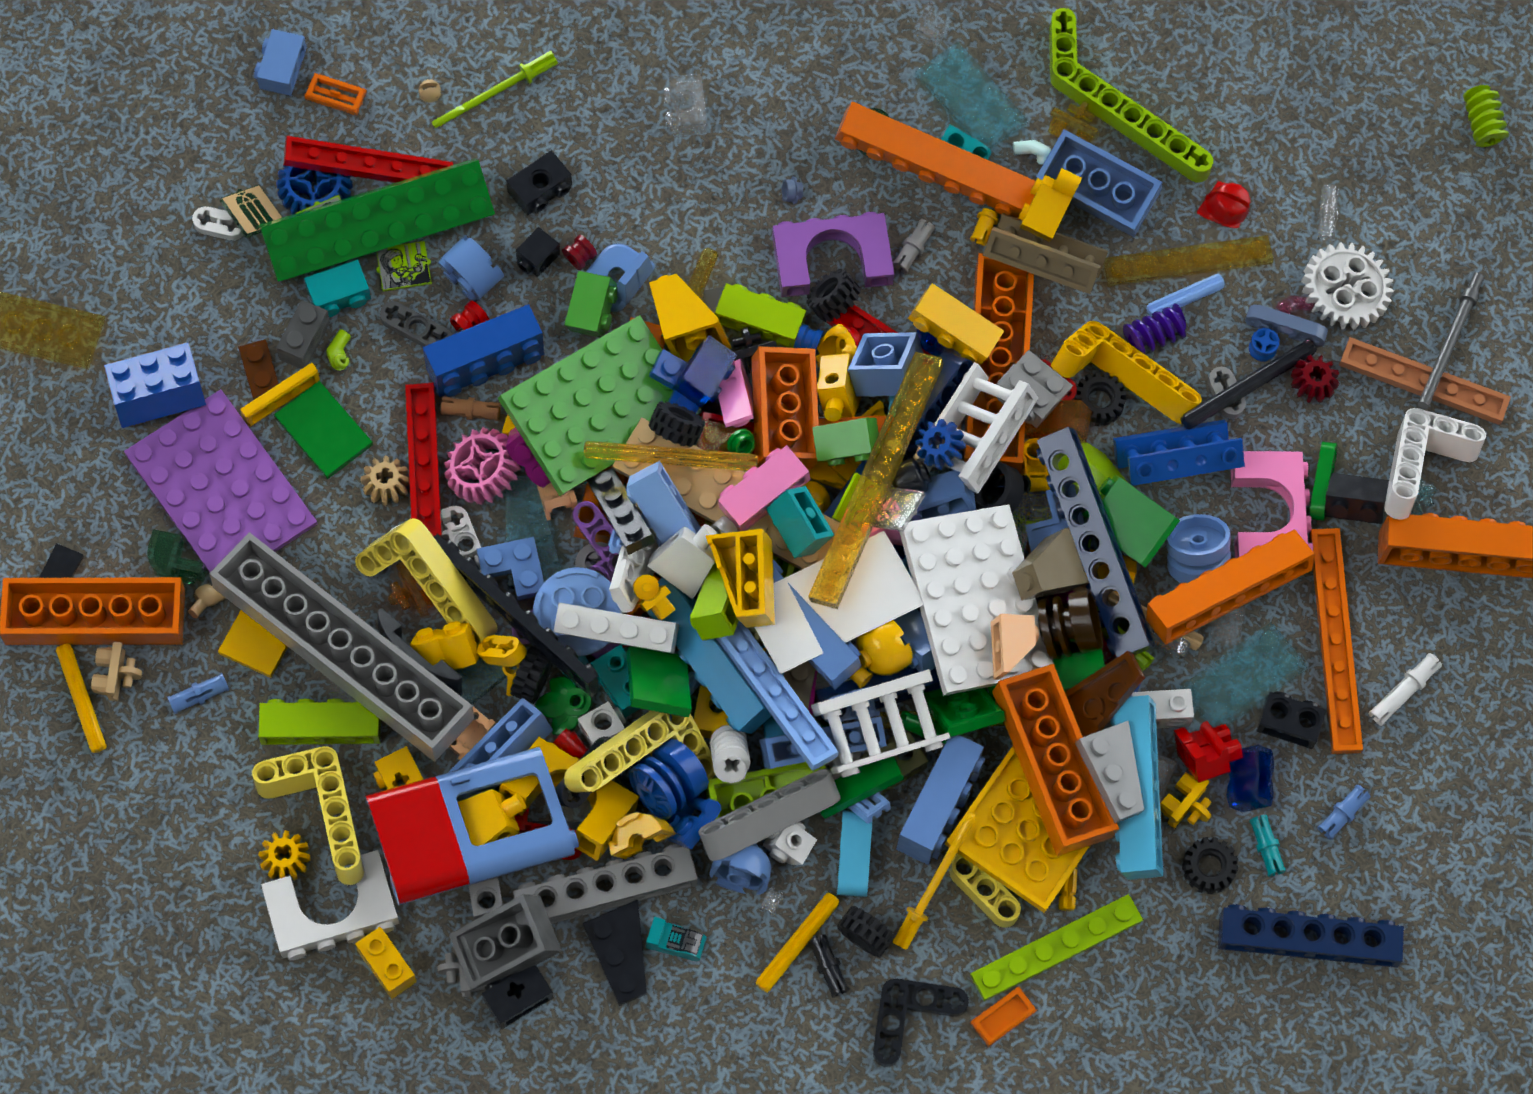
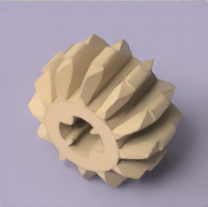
[361,455,410,506]

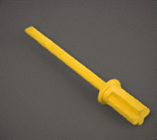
[892,812,976,950]

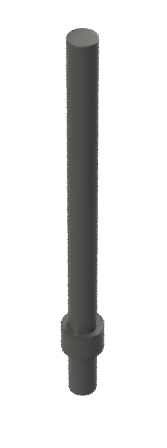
[1418,272,1484,409]

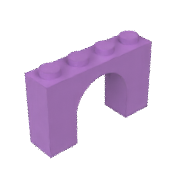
[772,212,894,297]

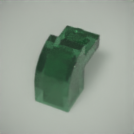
[147,529,207,584]

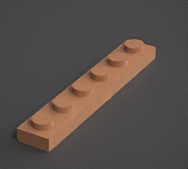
[1339,337,1511,425]

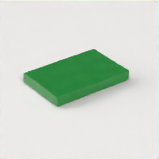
[274,381,373,479]
[627,646,692,717]
[924,688,1006,737]

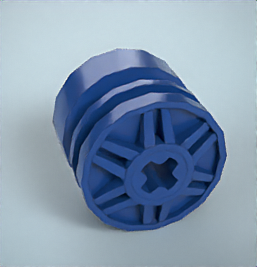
[628,739,709,820]

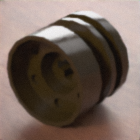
[1038,589,1103,660]

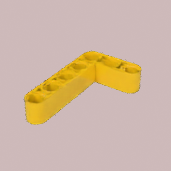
[1051,321,1202,424]

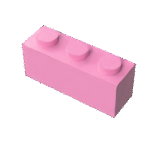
[718,445,810,531]

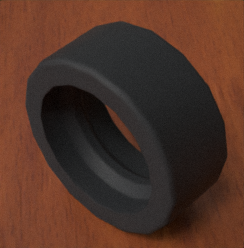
[974,461,1024,513]

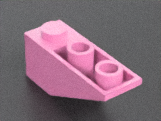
[714,359,753,428]

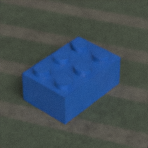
[104,342,206,428]

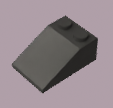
[449,894,562,990]

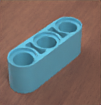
[837,810,873,897]

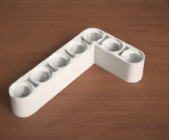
[1384,408,1486,520]

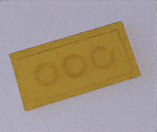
[0,292,106,370]

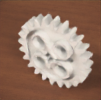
[1301,242,1394,330]

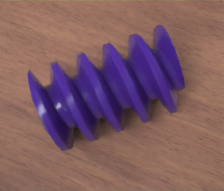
[1123,303,1186,354]

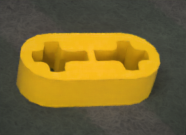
[477,635,527,667]

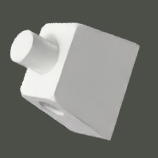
[648,524,717,599]

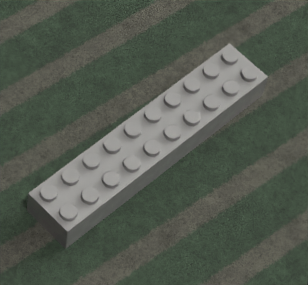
[209,532,474,762]

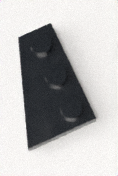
[583,899,647,1006]

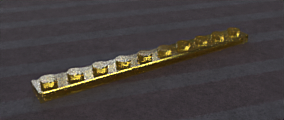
[808,352,944,609]

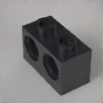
[1256,691,1326,749]

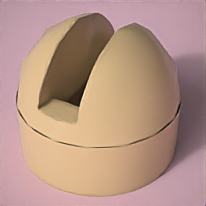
[419,79,441,103]

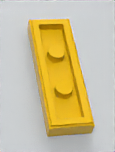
[240,362,320,427]

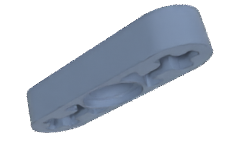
[1245,305,1328,347]

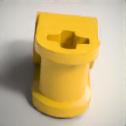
[1020,438,1050,494]

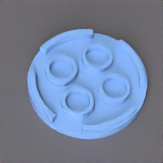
[533,567,622,656]

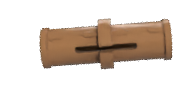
[441,396,501,421]

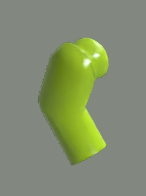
[326,329,351,371]

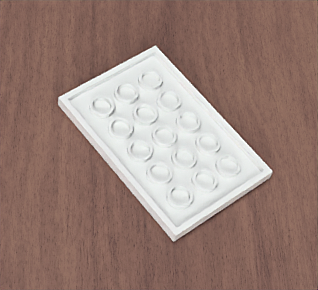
[899,504,1053,696]

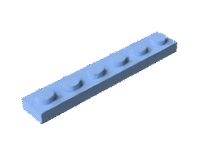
[715,621,838,771]

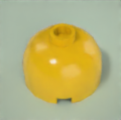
[856,620,913,675]

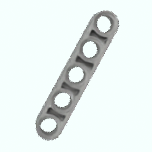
[698,769,841,861]

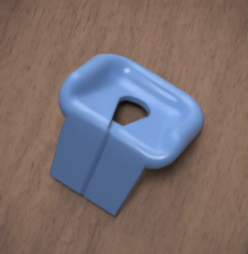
[586,244,655,312]

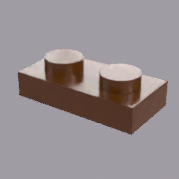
[238,339,279,400]

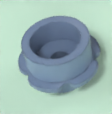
[781,176,803,204]

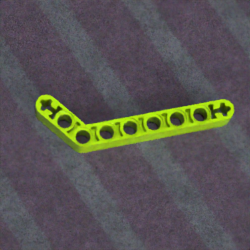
[1049,8,1213,183]

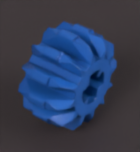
[915,419,966,470]

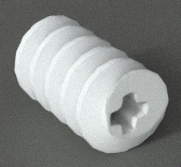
[710,725,750,783]

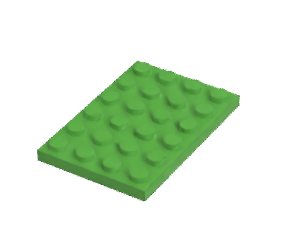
[498,315,702,496]

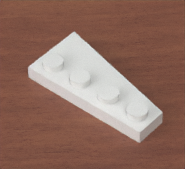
[609,503,659,613]

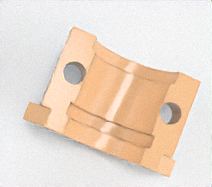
[536,483,578,521]
[449,707,496,760]

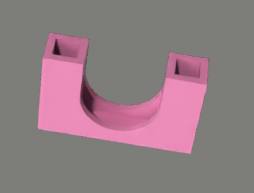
[1230,451,1313,558]

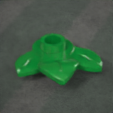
[534,677,592,735]

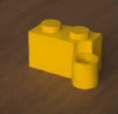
[1018,168,1082,242]

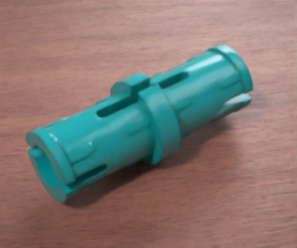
[1249,814,1287,877]

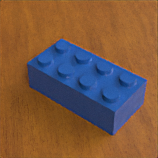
[423,304,544,397]

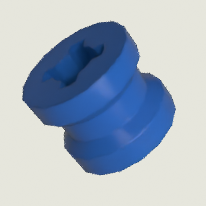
[793,323,824,356]
[1249,328,1280,362]

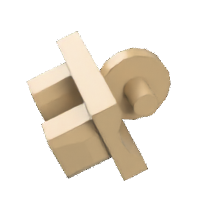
[91,642,142,701]

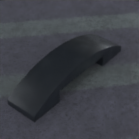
[377,608,462,696]

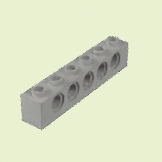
[513,844,698,924]

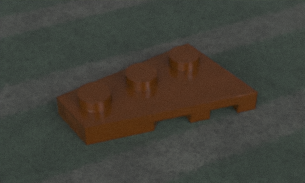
[1065,651,1145,737]

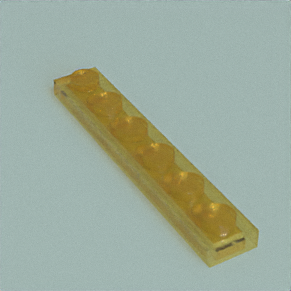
[1103,235,1274,287]

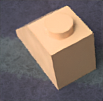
[991,614,1039,680]

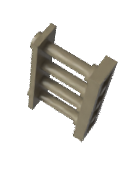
[983,213,1108,294]

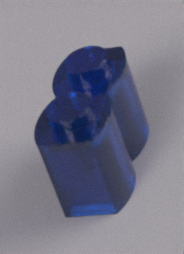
[1226,744,1274,812]

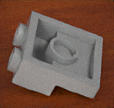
[996,350,1073,428]

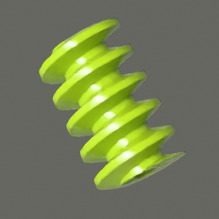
[1463,85,1509,148]

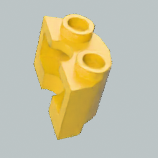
[609,812,676,859]

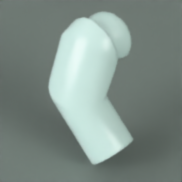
[1013,140,1051,165]

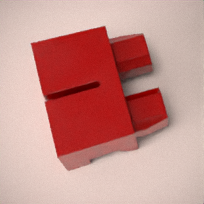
[1174,721,1243,783]

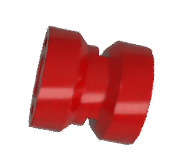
[450,300,489,331]

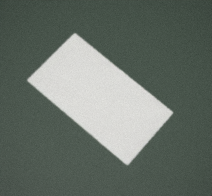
[755,531,923,674]

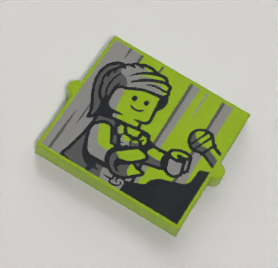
[376,241,432,292]

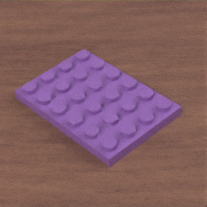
[124,389,318,573]

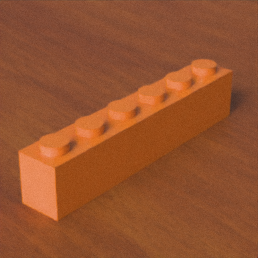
[1146,529,1315,645]

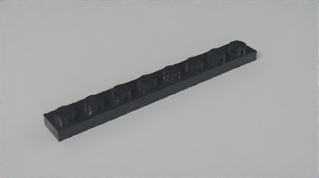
[434,534,600,698]

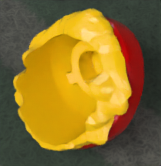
[816,324,861,381]

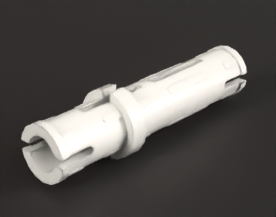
[1368,653,1442,726]

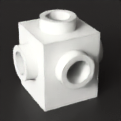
[763,822,817,865]

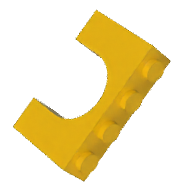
[499,737,639,861]

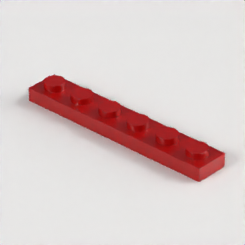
[283,136,453,183]
[405,382,442,537]

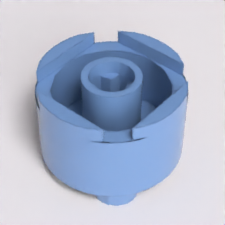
[438,235,504,301]

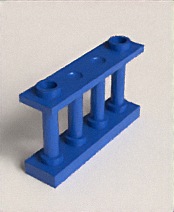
[1113,420,1245,486]

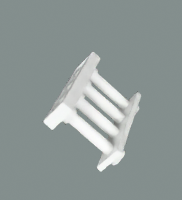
[914,362,1039,493]
[811,669,950,778]

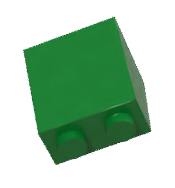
[1082,475,1180,568]

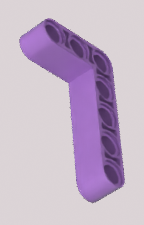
[511,501,617,644]

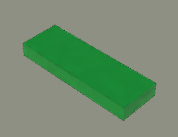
[820,756,904,819]

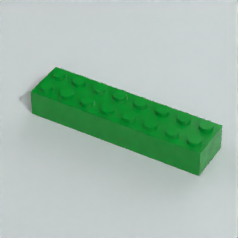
[259,158,495,282]

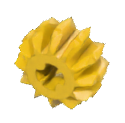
[259,830,311,880]

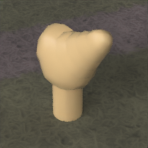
[188,584,226,618]

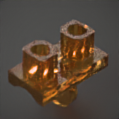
[388,562,434,617]

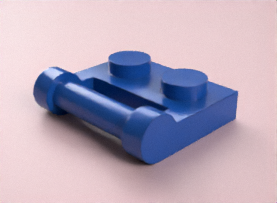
[665,796,721,850]

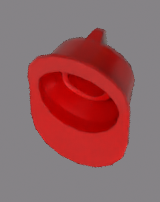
[1196,181,1251,229]

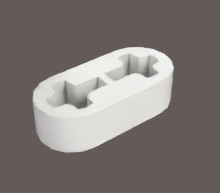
[192,207,246,240]

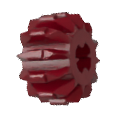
[1291,354,1339,404]

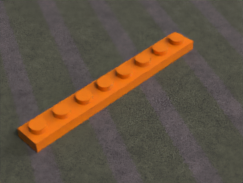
[1309,528,1363,754]

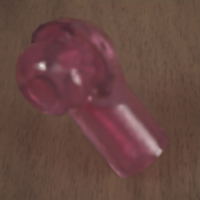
[1276,295,1315,314]

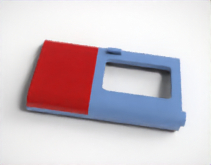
[365,747,579,905]

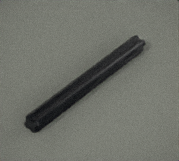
[1180,340,1317,430]

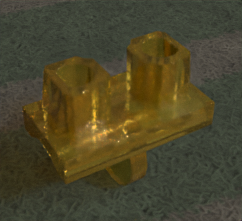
[1048,101,1100,143]

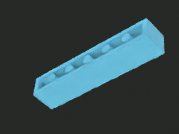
[1110,695,1163,880]

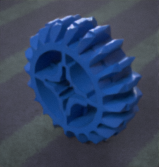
[276,166,353,215]

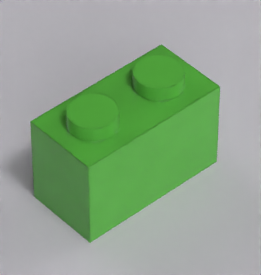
[564,271,618,338]
[812,418,881,466]

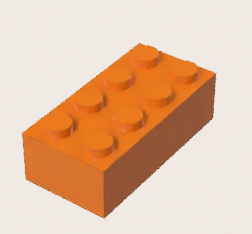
[751,346,819,469]

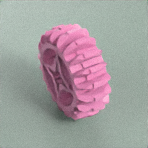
[444,427,521,505]

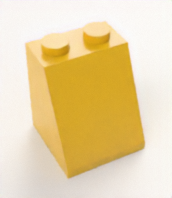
[649,274,731,363]

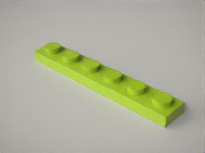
[970,894,1143,1002]

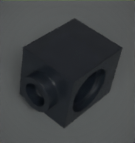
[516,227,560,277]

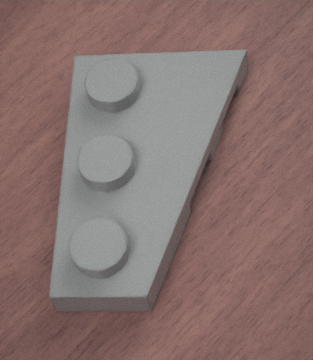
[1075,721,1144,823]

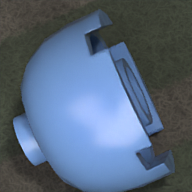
[709,843,771,895]

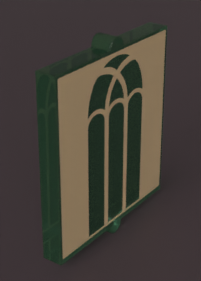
[220,185,283,238]

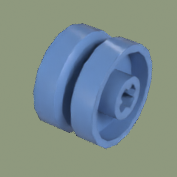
[1166,514,1231,583]

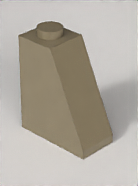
[1012,527,1088,601]

